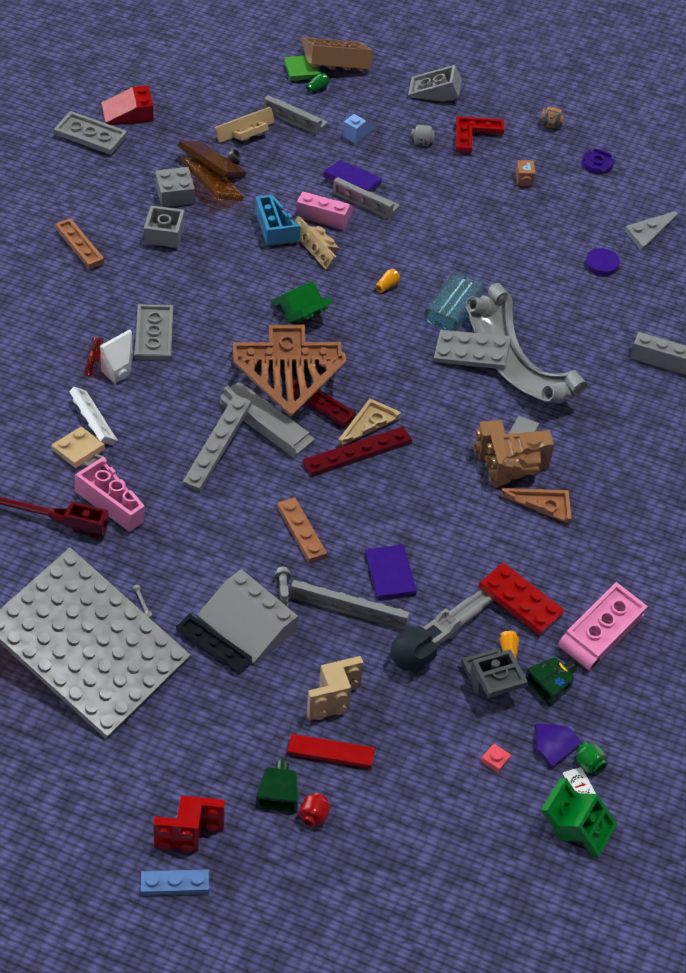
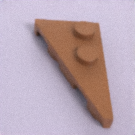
[501,488,571,524]

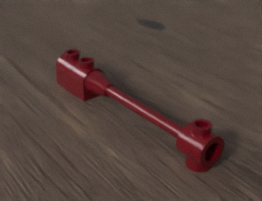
[0,497,109,537]

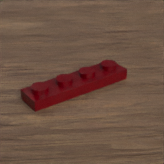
[293,378,356,428]

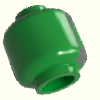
[576,742,608,774]

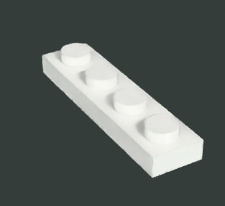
[69,387,118,446]

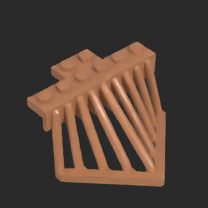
[233,325,346,416]

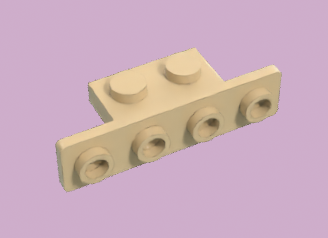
[215,107,274,143]
[294,216,339,270]

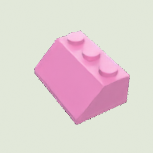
[296,192,355,230]

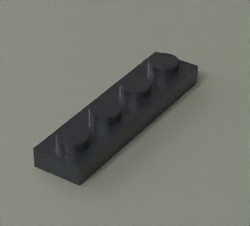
[176,614,252,674]

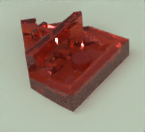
[85,337,104,376]

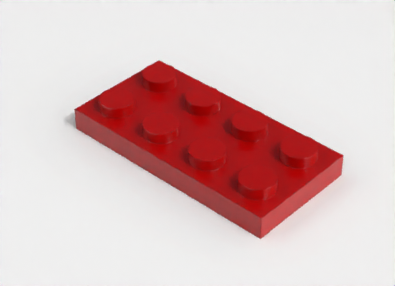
[478,562,565,636]

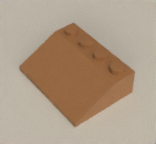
[301,37,373,71]

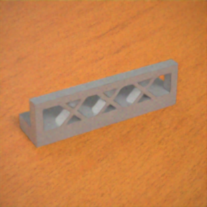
[264,95,328,135]
[333,177,400,219]

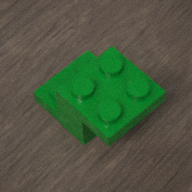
[271,280,333,323]
[541,778,617,857]

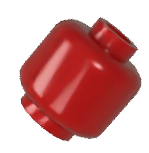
[299,793,331,827]

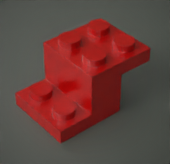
[153,795,225,852]

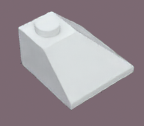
[100,329,133,384]

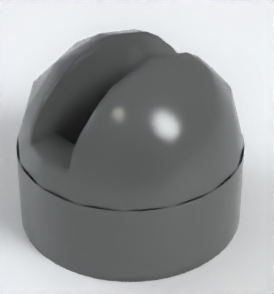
[227,148,241,163]

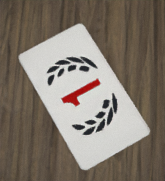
[563,767,596,794]

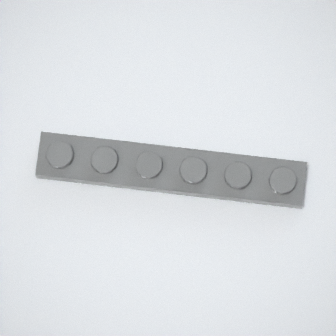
[183,395,252,492]
[291,580,410,630]

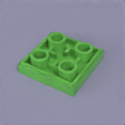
[284,56,321,81]

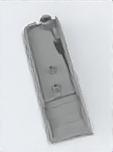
[220,383,315,459]

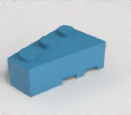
[255,195,301,246]

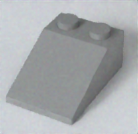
[408,65,462,102]

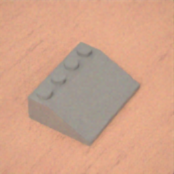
[197,569,298,665]

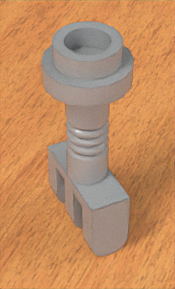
[275,567,291,607]

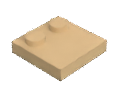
[51,427,105,468]

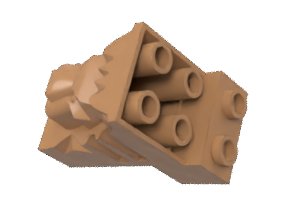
[473,420,554,489]

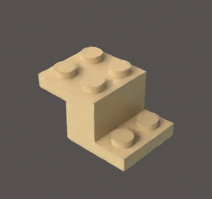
[307,656,363,721]

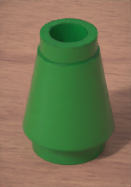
[305,73,329,93]

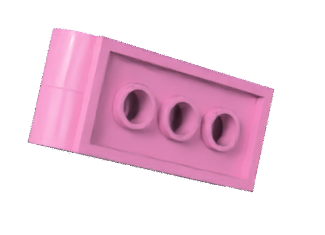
[558,582,648,671]

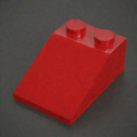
[101,86,154,125]

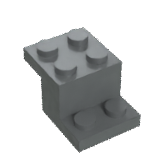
[461,648,528,698]

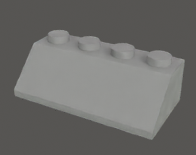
[630,332,686,375]

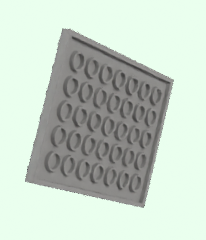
[0,548,190,739]

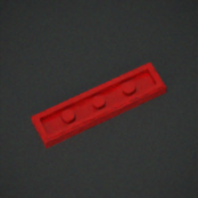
[287,734,375,769]

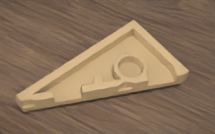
[338,399,401,446]

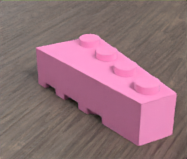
[74,457,145,532]

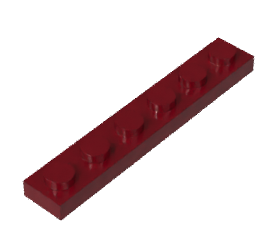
[302,426,412,478]

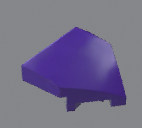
[533,724,582,768]

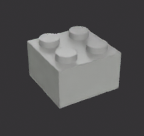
[155,167,195,207]
[144,205,185,248]

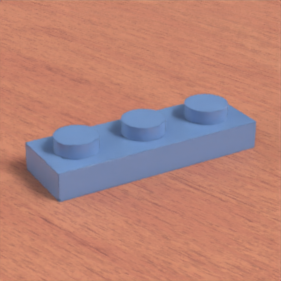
[141,869,209,896]

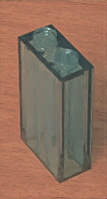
[424,271,485,331]

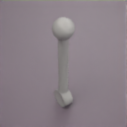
[133,585,152,619]

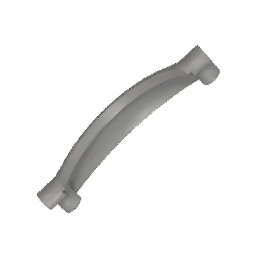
[466,283,588,404]

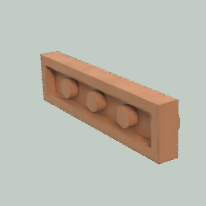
[55,218,104,269]
[277,497,327,564]

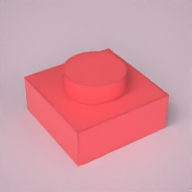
[481,744,511,773]

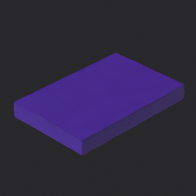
[323,160,382,192]
[365,544,417,600]

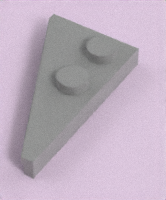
[625,211,677,251]

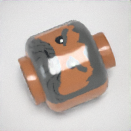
[540,106,565,129]

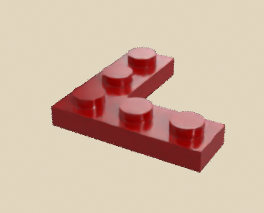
[456,116,504,153]

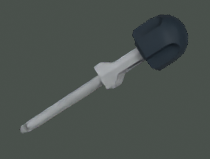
[390,590,494,671]

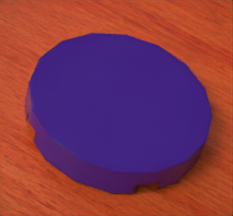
[581,149,614,174]
[585,248,620,276]

